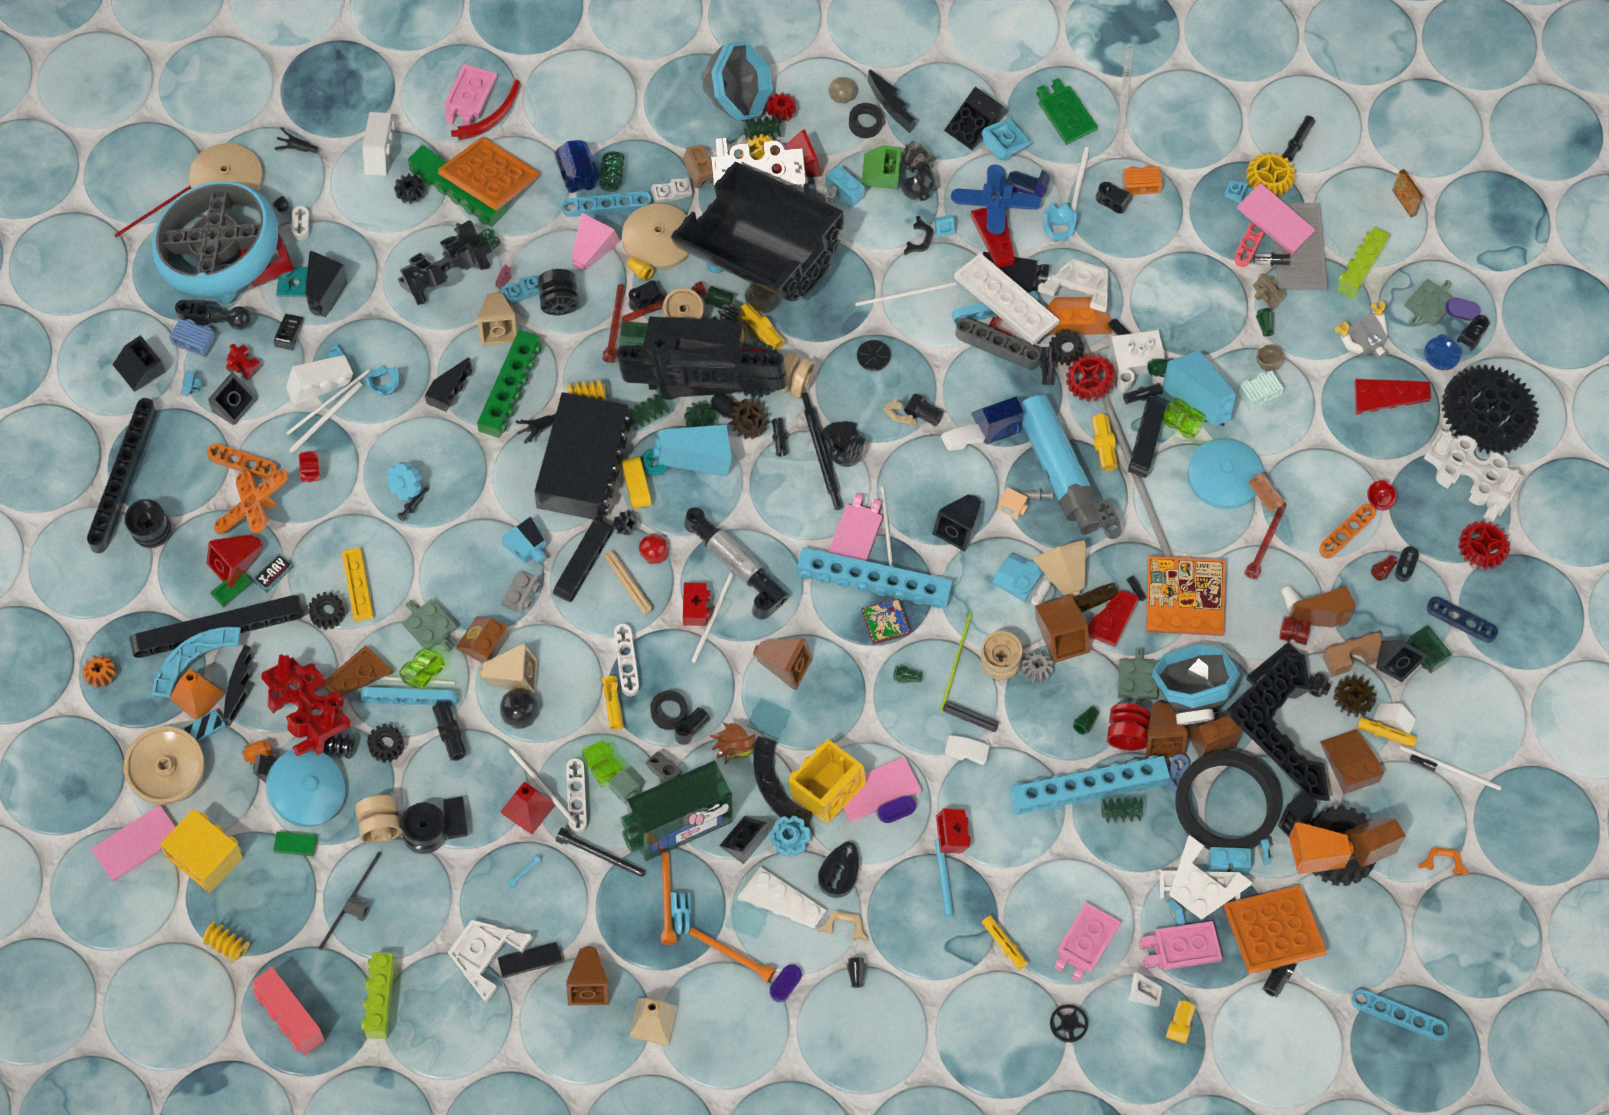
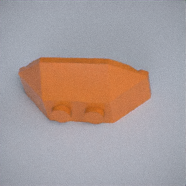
[1046,297,1112,335]

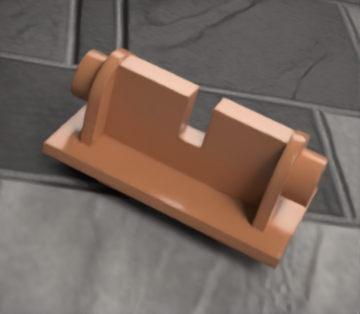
[1248,472,1284,513]

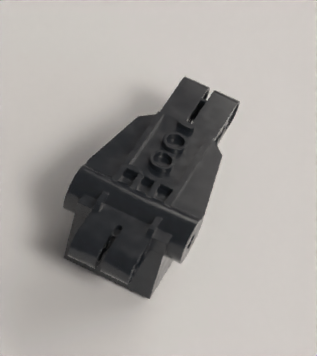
[616,316,788,400]

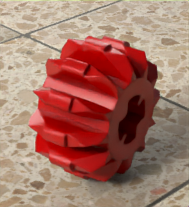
[766,92,797,122]
[299,451,320,483]

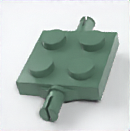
[1405,279,1455,327]
[402,598,457,652]
[1118,648,1159,706]

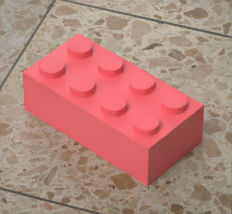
[252,967,325,1056]

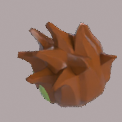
[710,722,756,764]

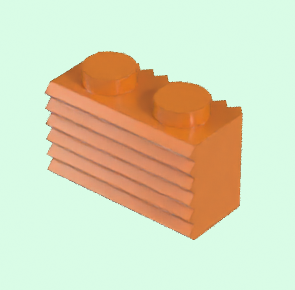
[1122,165,1162,195]

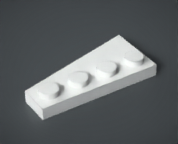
[737,867,827,929]

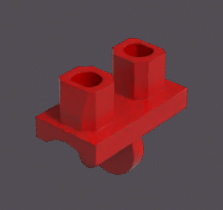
[226,344,260,380]

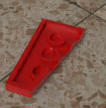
[970,207,1015,268]
[1354,379,1431,415]

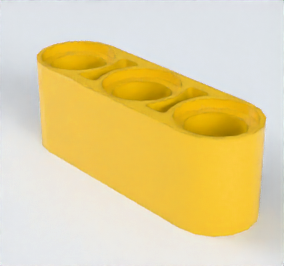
[621,456,652,510]

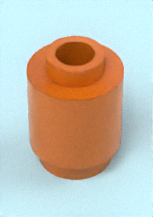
[242,740,273,765]

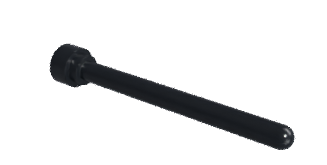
[555,827,645,877]

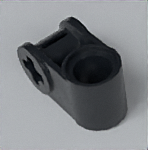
[1096,182,1132,214]
[628,280,665,311]
[1457,315,1489,351]

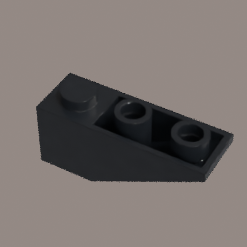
[425,357,473,412]

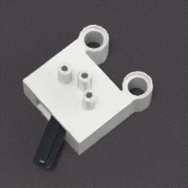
[1108,319,1165,392]

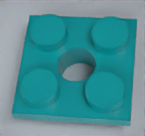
[276,266,308,298]

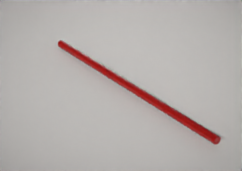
[114,186,191,238]

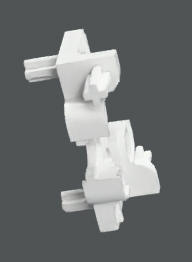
[712,138,808,193]
[1424,429,1524,523]

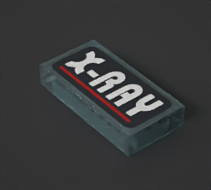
[252,553,294,593]

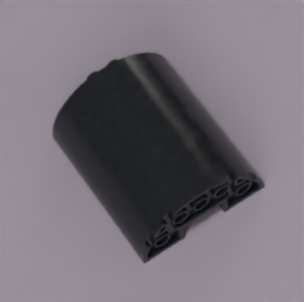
[671,161,844,301]

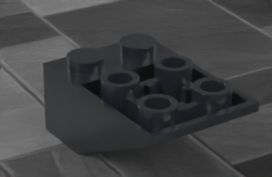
[944,86,1008,151]

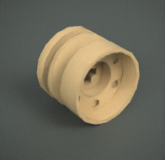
[981,631,1022,680]

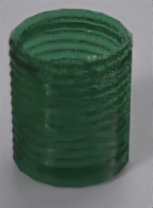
[704,285,734,311]

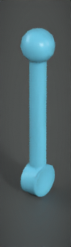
[509,855,541,887]

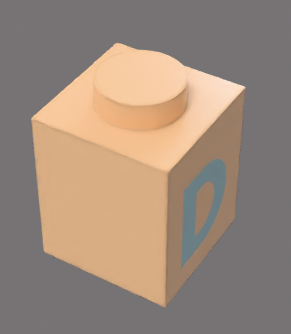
[997,487,1029,520]

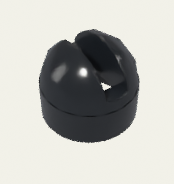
[273,196,289,212]

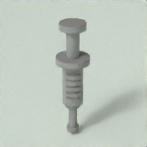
[1020,489,1054,501]

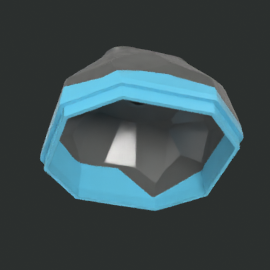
[701,42,773,120]
[1152,644,1240,713]

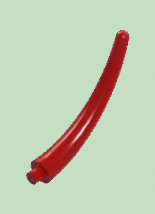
[451,79,520,140]

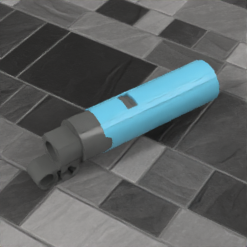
[1016,395,1122,539]

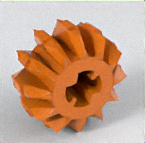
[82,654,116,688]

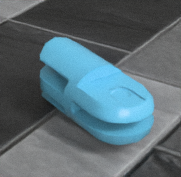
[671,892,691,935]

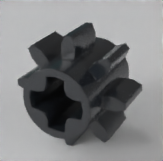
[613,512,637,535]
[1309,673,1332,697]

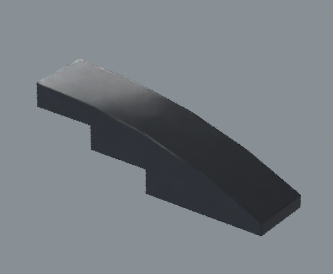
[868,69,915,133]
[223,645,254,727]

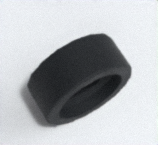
[849,103,883,138]
[650,691,687,730]

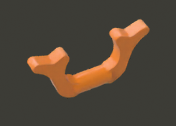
[1418,847,1469,876]

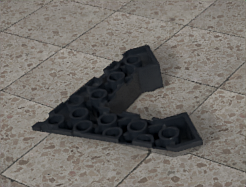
[1225,652,1330,801]

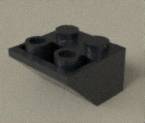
[112,335,165,392]

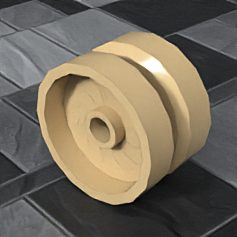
[661,288,704,319]
[777,352,815,399]

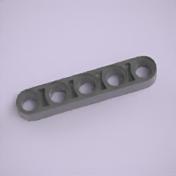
[955,318,1041,370]

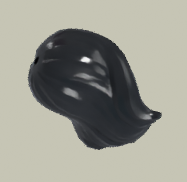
[821,421,866,467]

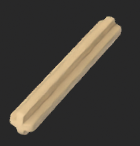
[605,551,652,615]

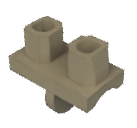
[1253,273,1287,310]

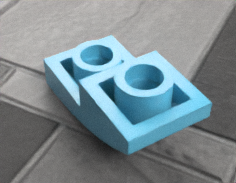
[1224,180,1253,204]
[500,275,539,305]

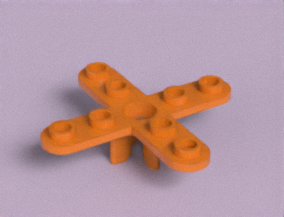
[214,469,288,535]

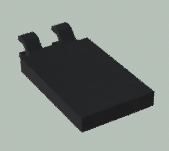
[983,251,1049,293]

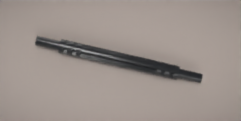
[801,392,842,510]

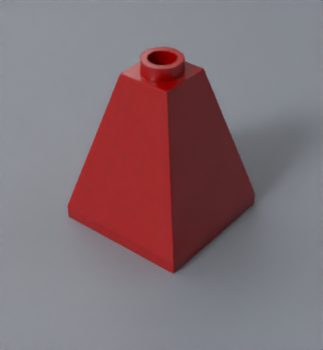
[772,129,822,177]
[206,535,263,589]
[500,782,556,835]

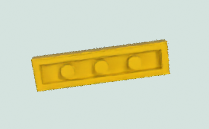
[342,547,374,622]

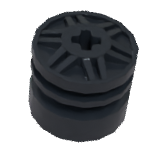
[538,269,579,316]
[125,499,171,548]

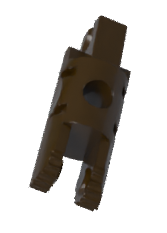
[1073,583,1118,612]

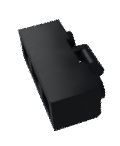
[1278,791,1317,838]

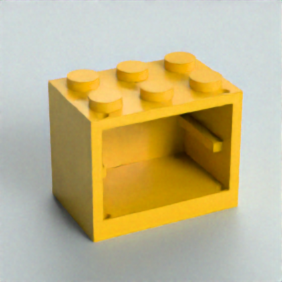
[788,739,867,825]
[160,809,243,894]

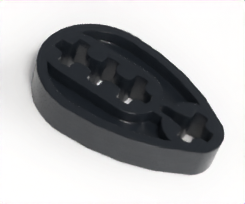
[818,842,859,898]

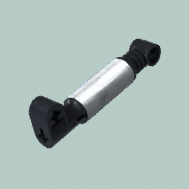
[684,507,789,620]

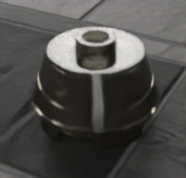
[901,140,937,173]
[745,283,781,314]

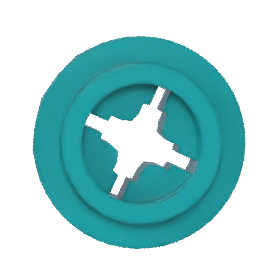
[640,448,669,477]

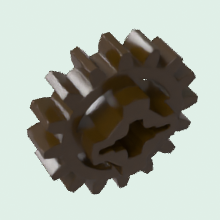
[728,398,769,440]
[1333,675,1377,718]

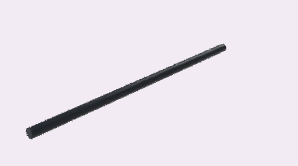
[318,852,381,950]

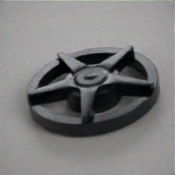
[1050,1004,1088,1043]

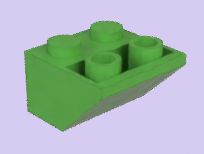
[861,145,901,189]

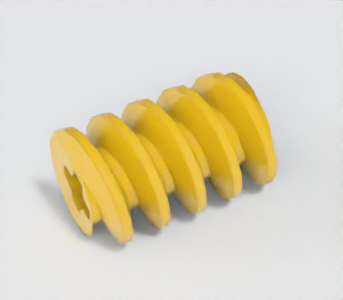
[567,379,606,401]
[203,921,250,962]

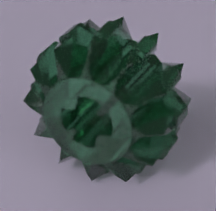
[684,400,716,427]

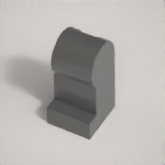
[646,751,683,791]

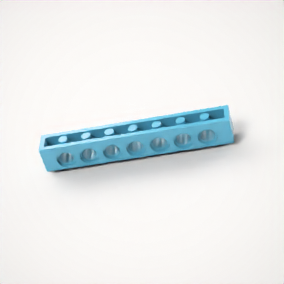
[797,547,952,609]
[1009,755,1170,815]

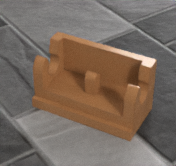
[683,145,714,188]

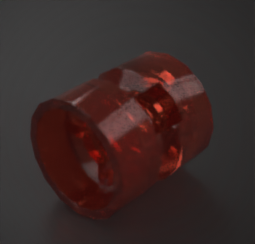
[1279,615,1311,646]

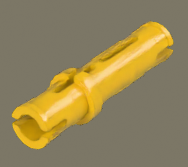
[1357,717,1417,748]
[981,915,1028,970]

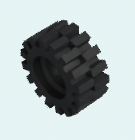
[1049,329,1084,366]
[308,592,345,630]
[367,724,404,763]

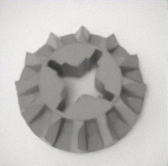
[823,185,838,206]

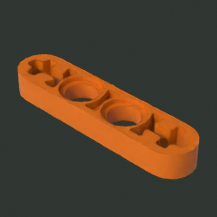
[207,444,277,480]
[1319,504,1376,559]

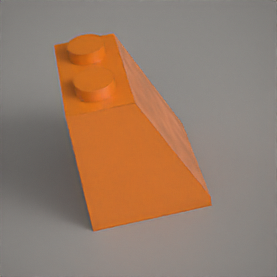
[1289,822,1353,874]

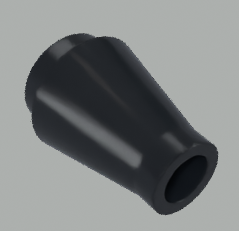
[846,957,866,988]

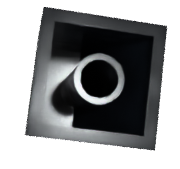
[305,250,347,318]

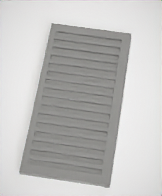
[1274,203,1328,290]

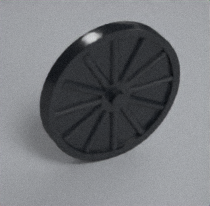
[857,340,890,371]

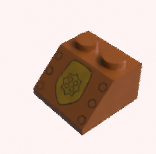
[455,617,509,663]

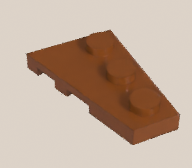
[323,645,393,696]

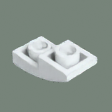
[651,178,693,204]
[941,424,985,451]
[945,735,989,765]

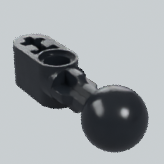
[175,300,251,330]

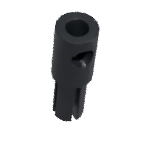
[1126,576,1146,601]
[1410,754,1438,772]

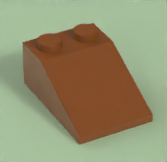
[1287,586,1356,628]
[1320,729,1384,794]

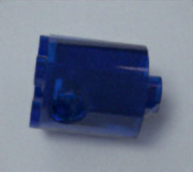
[554,140,600,193]

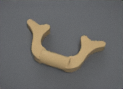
[883,398,918,427]
[818,911,867,942]

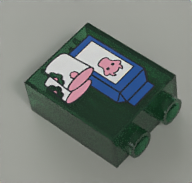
[620,760,732,862]

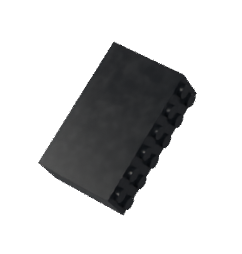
[534,392,632,520]

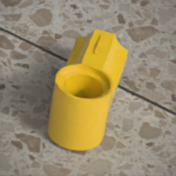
[1166,1001,1196,1044]

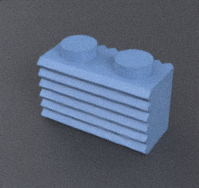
[170,318,215,357]

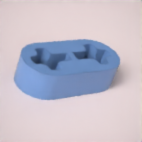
[1167,754,1189,792]

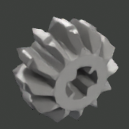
[1021,650,1053,684]

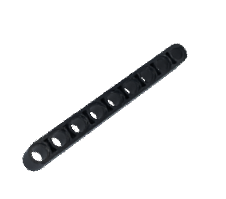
[87,398,156,553]
[129,595,304,658]

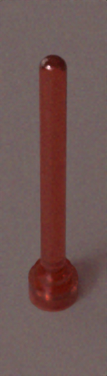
[622,281,706,323]
[602,284,625,363]
[1244,502,1287,580]

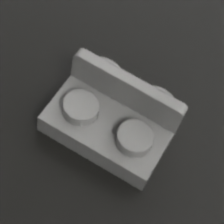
[501,571,541,614]

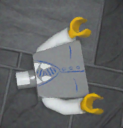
[1334,301,1388,359]

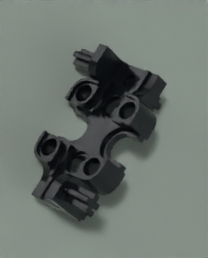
[398,220,493,305]

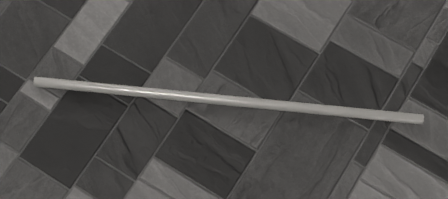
[1083,343,1173,557]

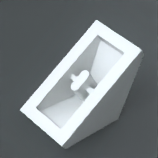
[1372,703,1416,734]
[1128,972,1162,1006]

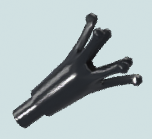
[275,127,318,154]
[516,413,556,444]

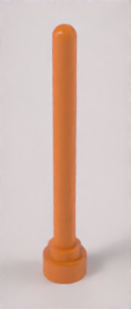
[661,852,677,945]
[688,927,776,983]

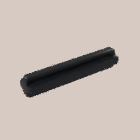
[943,701,999,732]

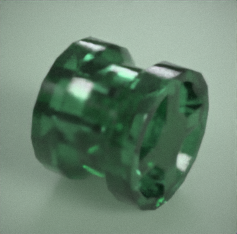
[478,228,501,250]

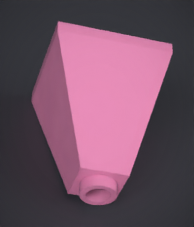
[572,213,620,270]

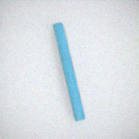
[935,839,953,917]

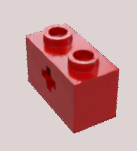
[682,582,711,626]
[936,808,971,854]

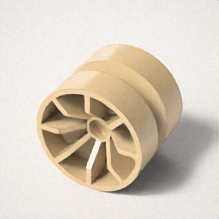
[354,795,402,843]

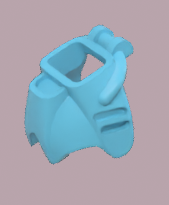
[1044,202,1077,242]
[365,366,399,396]

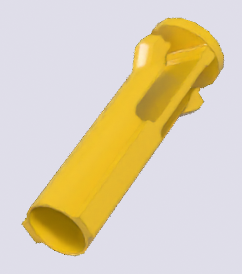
[601,676,624,730]

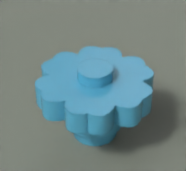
[387,461,422,501]
[770,816,811,856]

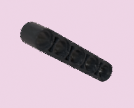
[1128,395,1167,478]
[553,517,614,603]

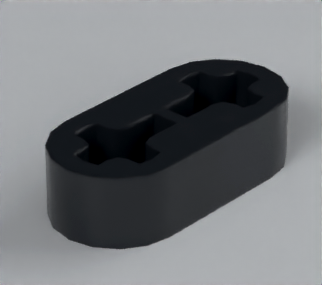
[1395,546,1419,582]

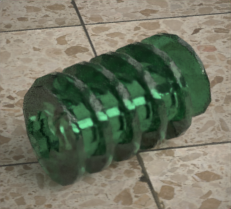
[743,115,782,140]
[599,151,625,192]
[628,394,670,431]
[1101,797,1143,823]

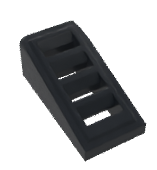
[274,313,303,351]

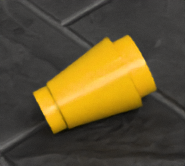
[626,257,654,281]

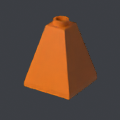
[169,668,225,720]

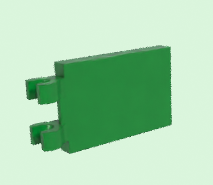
[1036,78,1097,145]

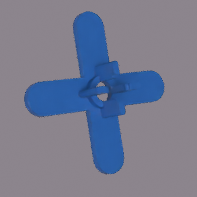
[951,164,1041,234]

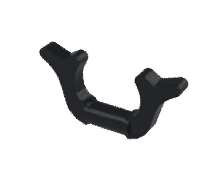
[904,216,933,255]

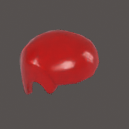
[1367,480,1397,511]
[638,534,669,564]

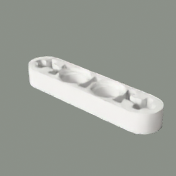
[614,624,639,697]
[566,758,587,834]

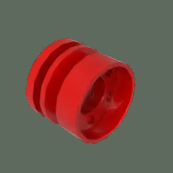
[1106,703,1151,751]

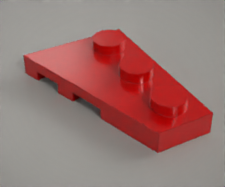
[1088,590,1139,647]

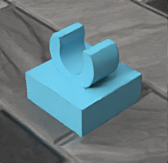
[934,214,955,237]
[180,370,202,396]

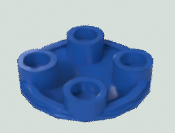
[1424,335,1462,371]

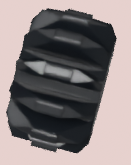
[394,173,426,204]

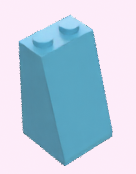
[1163,351,1236,426]
[653,425,732,476]

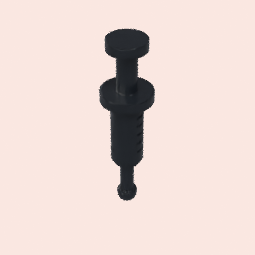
[397,487,429,521]

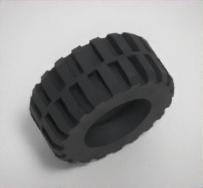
[1309,806,1376,886]

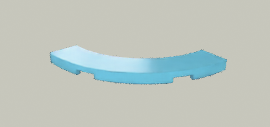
[151,627,241,698]

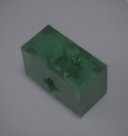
[1407,625,1452,674]

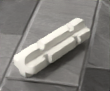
[1031,575,1053,606]

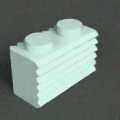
[1238,370,1284,410]

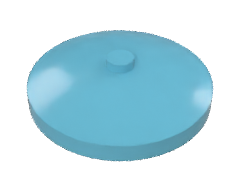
[1187,438,1264,509]
[266,749,345,827]

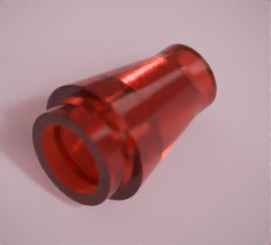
[1371,555,1398,581]

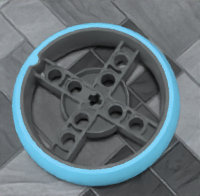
[152,181,278,297]

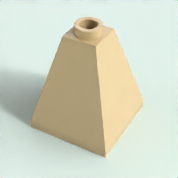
[478,292,517,345]
[1033,540,1086,597]
[480,644,537,695]
[629,998,678,1046]

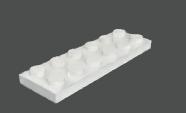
[954,253,1059,345]

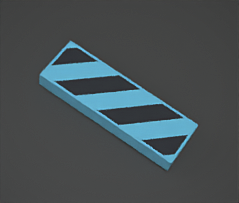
[182,709,226,743]

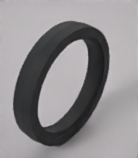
[1175,751,1281,850]

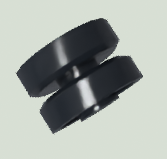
[401,802,447,854]

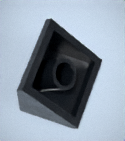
[208,372,258,425]
[1376,640,1429,682]
[719,816,769,864]

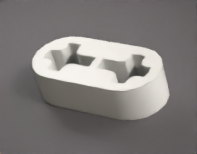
[291,206,310,241]
[1176,709,1214,725]

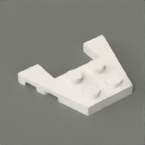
[1038,259,1108,313]
[1168,835,1253,920]
[448,920,533,1003]

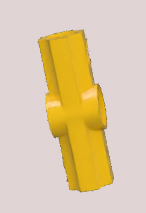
[737,303,785,351]
[1092,414,1118,471]

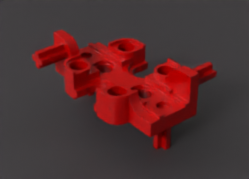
[261,654,350,756]

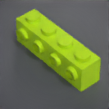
[1338,226,1391,299]
[361,952,395,1039]

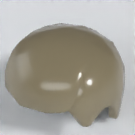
[828,77,857,104]
[1256,344,1285,371]

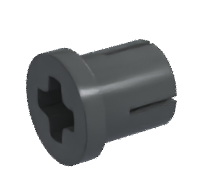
[344,897,371,921]

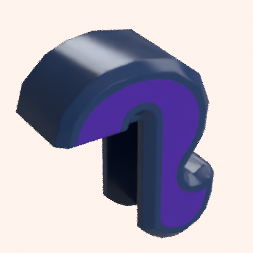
[1005,170,1051,198]

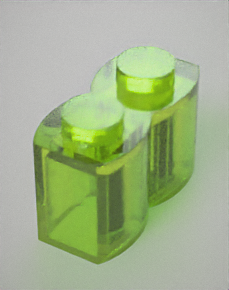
[1162,397,1206,439]
[399,648,445,689]
[581,740,623,787]

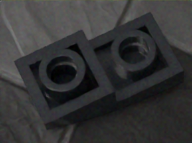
[443,796,468,839]

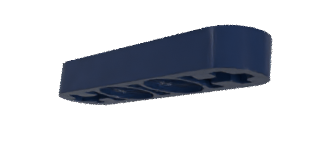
[1426,597,1498,643]

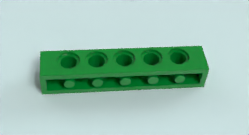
[477,330,542,438]

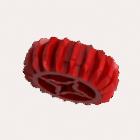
[1066,352,1116,403]
[1458,520,1510,570]

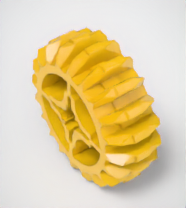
[1246,151,1295,197]

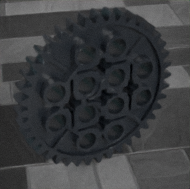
[1441,365,1539,455]

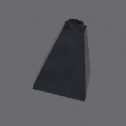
[932,494,981,552]

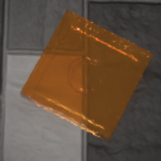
[1392,169,1424,218]

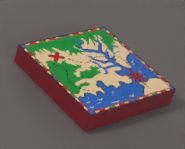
[862,599,910,645]

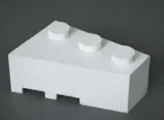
[362,112,395,176]
[286,355,353,406]

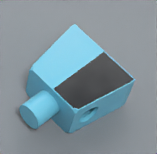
[501,516,547,564]

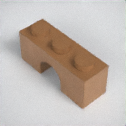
[1322,632,1383,677]

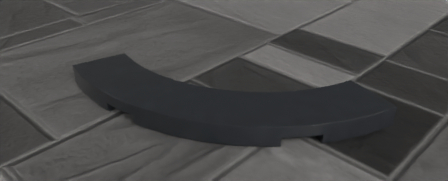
[753,736,813,828]

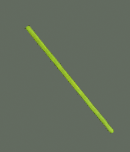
[940,613,972,712]

